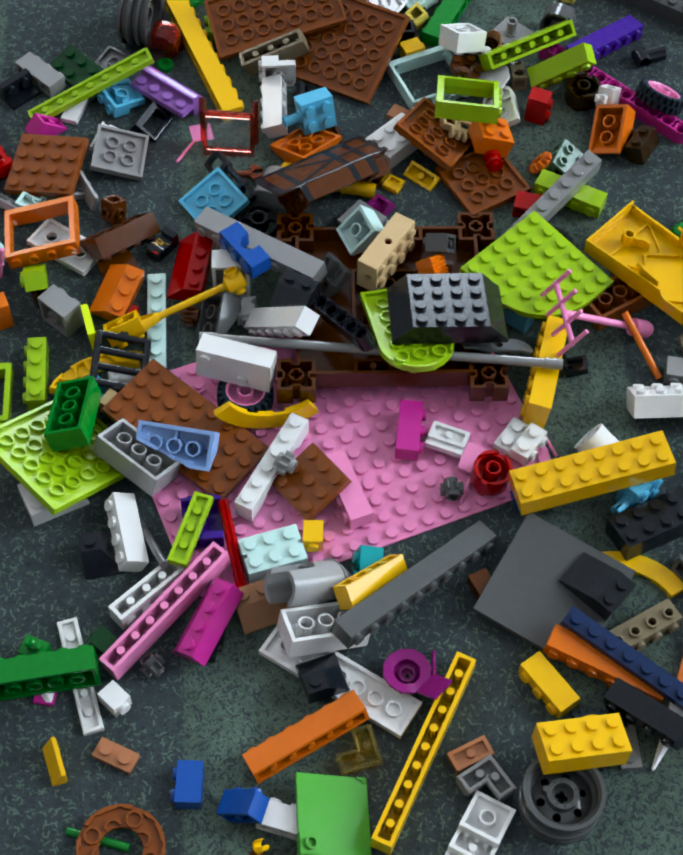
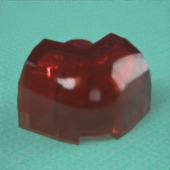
[150,20,184,61]

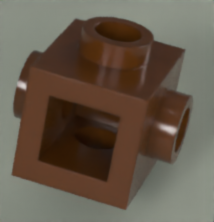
[101,194,127,224]

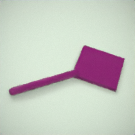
[416,650,453,700]

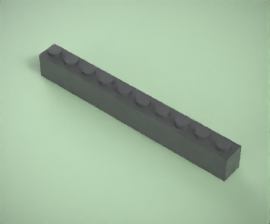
[331,520,496,649]

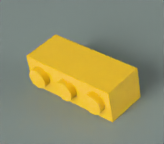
[518,651,580,719]

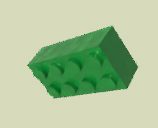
[44,376,102,452]

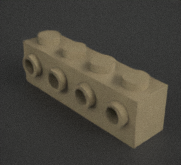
[239,28,310,76]
[609,598,683,652]

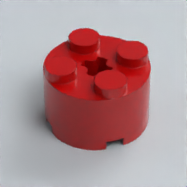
[470,450,513,496]

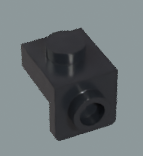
[561,353,589,378]

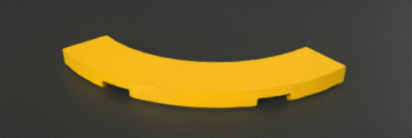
[48,351,143,394]
[213,399,319,429]
[603,551,683,599]

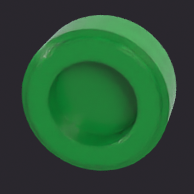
[157,58,174,73]

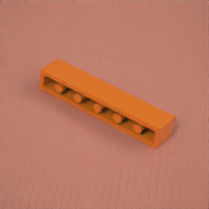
[542,624,664,703]
[242,690,370,784]

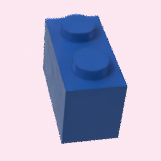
[171,760,205,809]
[216,787,270,824]

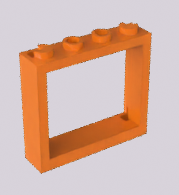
[4,195,81,270]

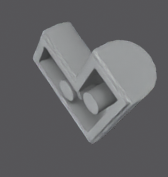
[456,754,517,802]

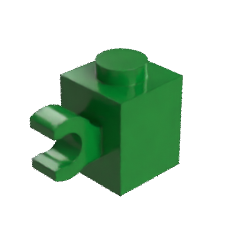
[18,634,52,656]

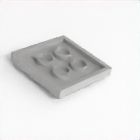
[90,124,149,181]

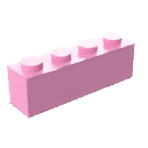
[326,449,373,530]

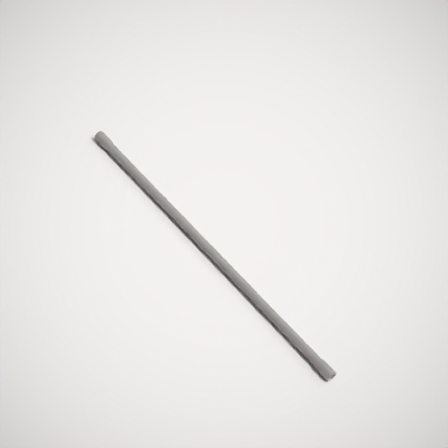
[199,331,563,370]

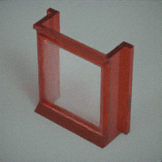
[199,97,259,157]

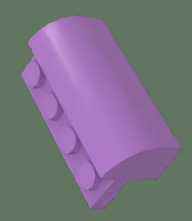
[130,65,205,119]

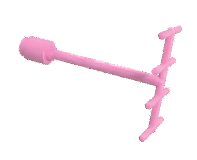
[540,269,654,357]

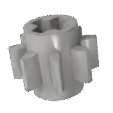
[273,450,298,476]

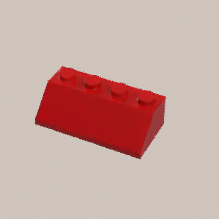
[166,231,215,303]

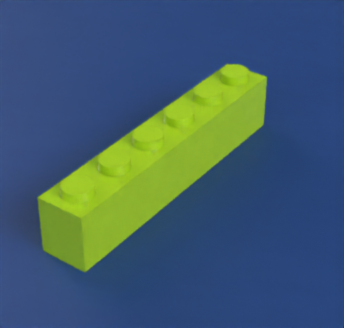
[478,19,577,71]

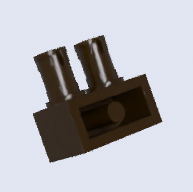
[621,125,659,165]

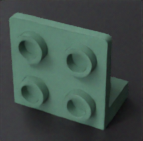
[545,138,583,174]

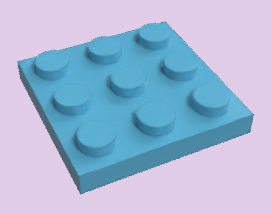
[178,167,251,220]

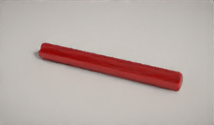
[218,499,247,588]

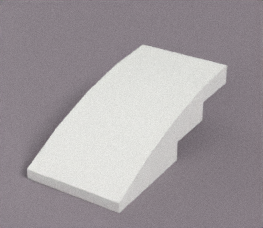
[445,790,516,855]

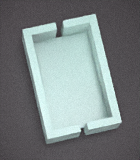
[238,524,308,584]

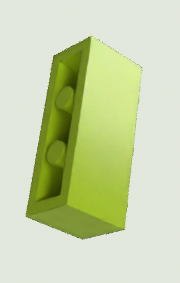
[20,263,49,292]

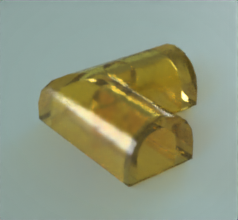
[336,723,383,776]

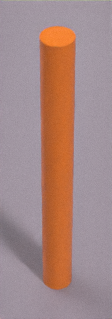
[621,311,662,380]

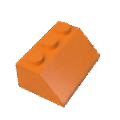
[89,264,145,321]

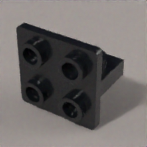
[0,68,40,110]

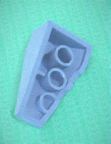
[136,420,220,472]

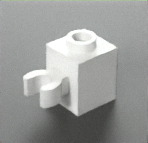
[594,84,622,106]

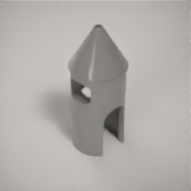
[264,558,352,608]

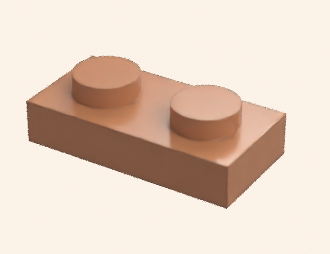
[446,735,495,774]
[92,737,140,775]

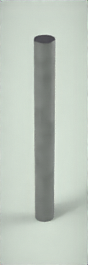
[140,517,168,568]

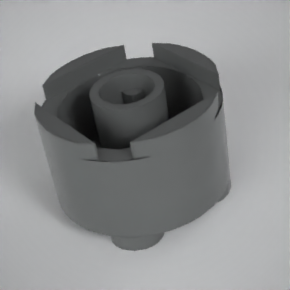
[540,2,576,30]

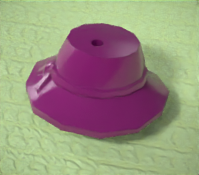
[383,649,431,694]

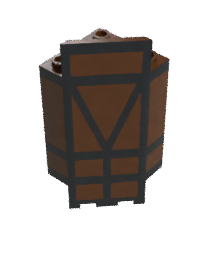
[255,135,391,218]

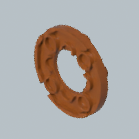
[76,804,166,855]

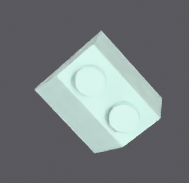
[336,205,384,256]

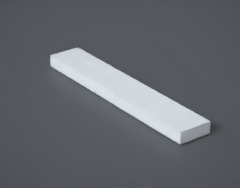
[57,617,105,736]

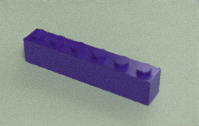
[565,15,644,61]

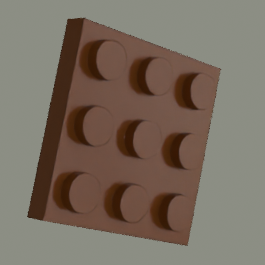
[272,442,352,520]

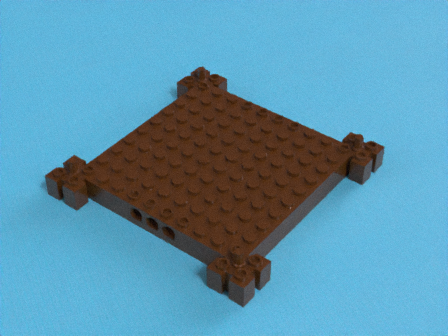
[277,212,510,403]

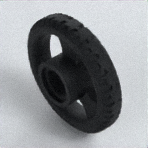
[236,203,279,238]

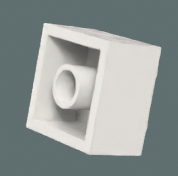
[438,23,487,55]

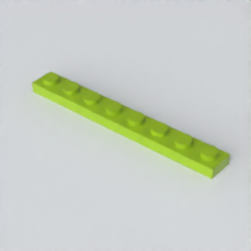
[27,47,155,118]

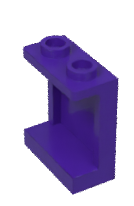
[181,494,224,549]

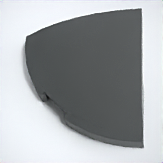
[319,252,352,298]

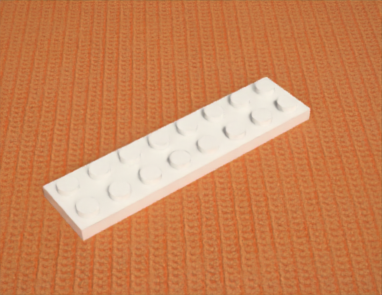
[259,626,423,739]

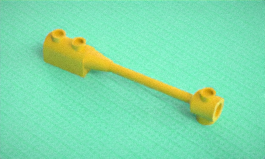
[103,266,248,349]

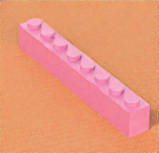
[99,541,231,681]

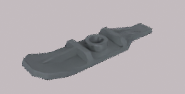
[461,339,533,355]

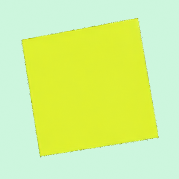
[80,304,96,351]

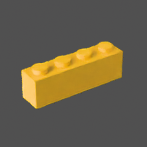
[333,554,408,610]

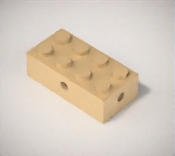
[357,212,416,291]

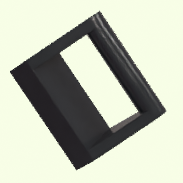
[130,102,173,143]

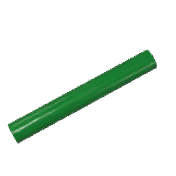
[65,827,131,852]

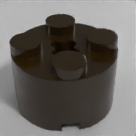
[564,72,601,111]

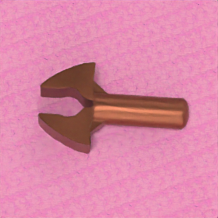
[230,164,263,182]

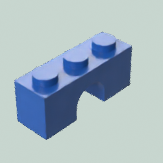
[219,221,271,279]

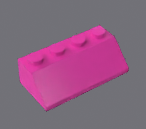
[172,578,244,667]

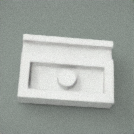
[424,420,470,459]

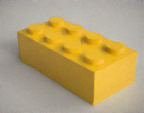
[531,713,633,775]

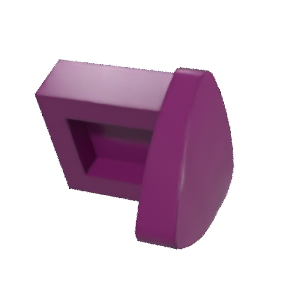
[367,193,395,216]

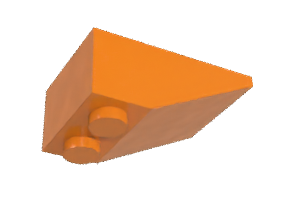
[588,104,636,155]

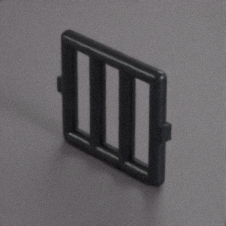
[90,330,151,392]

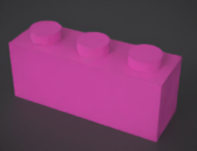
[395,400,427,461]

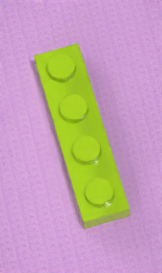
[167,491,214,568]

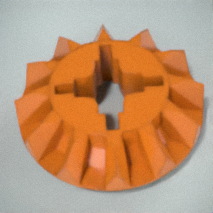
[528,151,552,174]

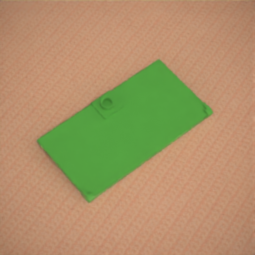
[294,772,372,855]

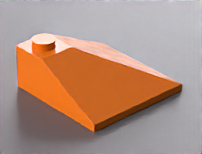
[270,128,342,164]

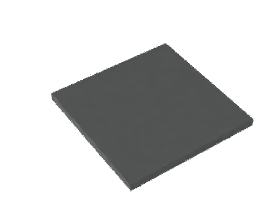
[472,513,635,672]

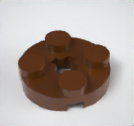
[449,54,483,79]

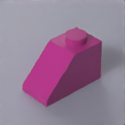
[25,113,67,136]

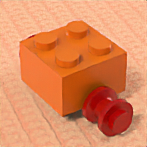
[468,118,515,172]

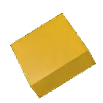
[382,174,405,195]

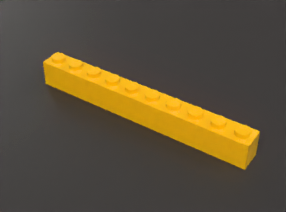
[165,0,244,122]
[370,652,476,855]

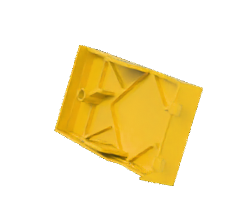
[584,200,683,326]

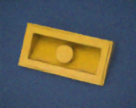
[403,160,441,192]
[42,737,68,787]

